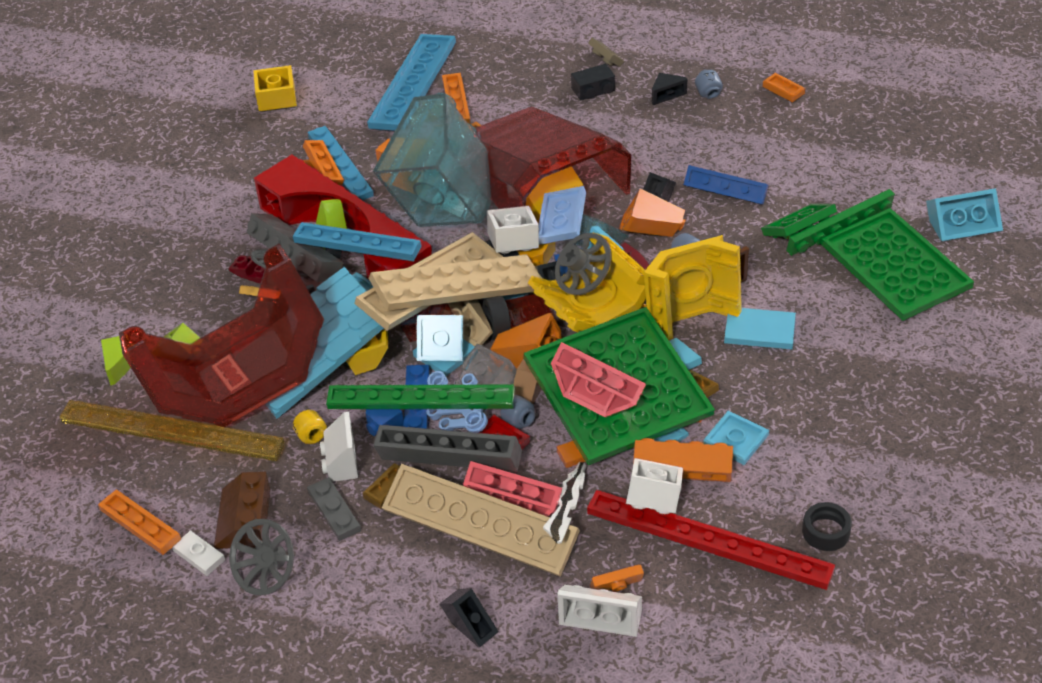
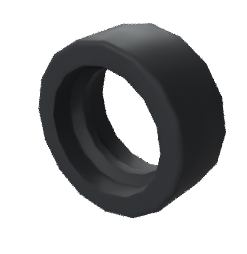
[483,296,511,340]
[802,502,852,551]

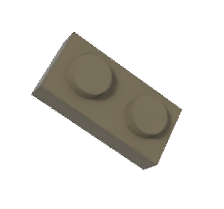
[588,37,624,67]

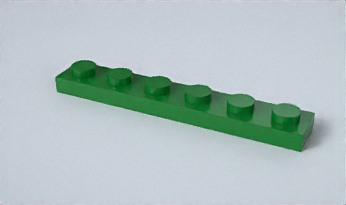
[786,189,895,256]

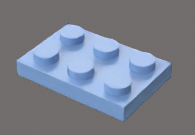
[539,186,586,245]

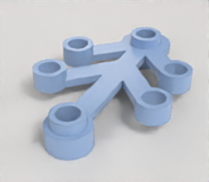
[426,371,488,433]

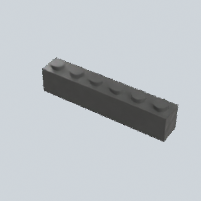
[246,213,343,282]
[373,425,522,472]

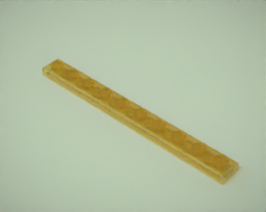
[59,400,285,461]

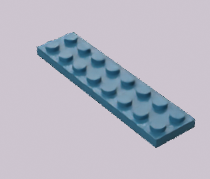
[367,34,456,131]

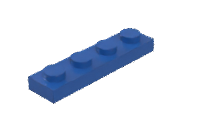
[683,165,769,205]
[403,365,430,429]

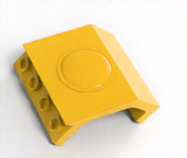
[528,232,646,333]
[644,235,742,341]

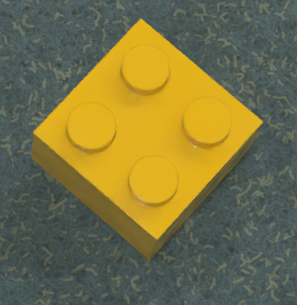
[253,65,297,111]

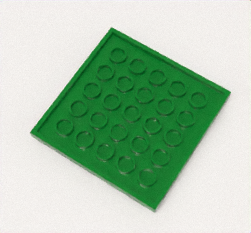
[523,307,715,466]

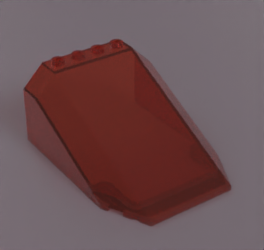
[463,106,632,209]

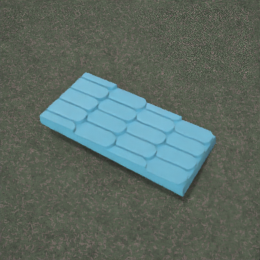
[234,267,384,419]

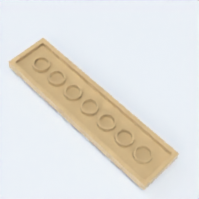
[354,232,503,331]
[369,255,543,311]
[382,464,580,577]

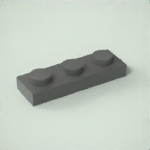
[307,477,361,541]

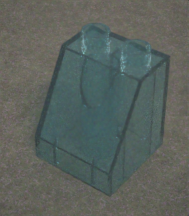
[373,93,491,227]

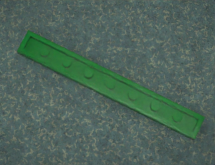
[326,384,515,409]

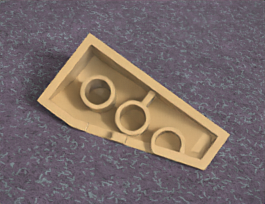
[425,299,493,348]

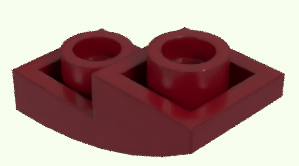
[228,255,270,285]

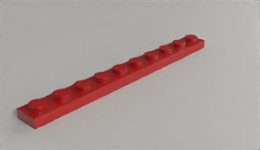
[587,490,835,590]

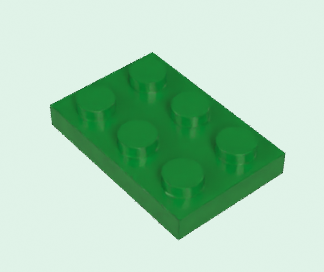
[761,204,837,239]

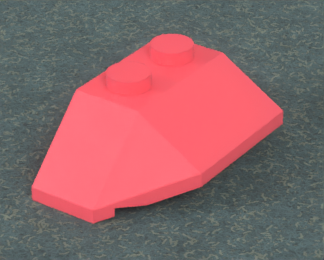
[551,342,646,417]
[463,461,563,517]

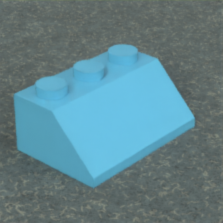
[926,188,1003,241]

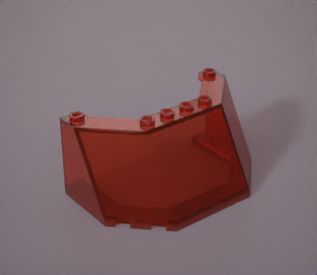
[119,243,324,428]

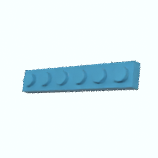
[308,126,374,200]
[293,222,421,261]

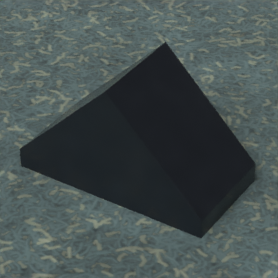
[652,73,688,105]

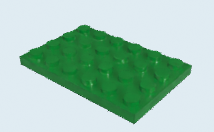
[821,208,974,321]

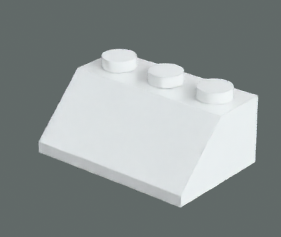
[558,585,642,637]

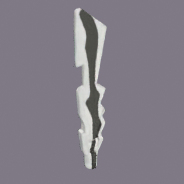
[543,462,586,544]

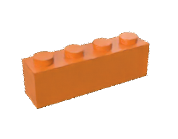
[633,438,733,482]

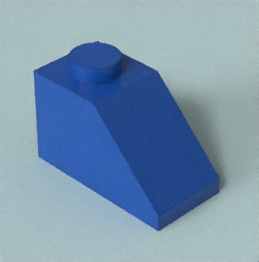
[366,409,404,436]

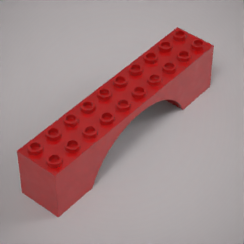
[254,154,432,280]

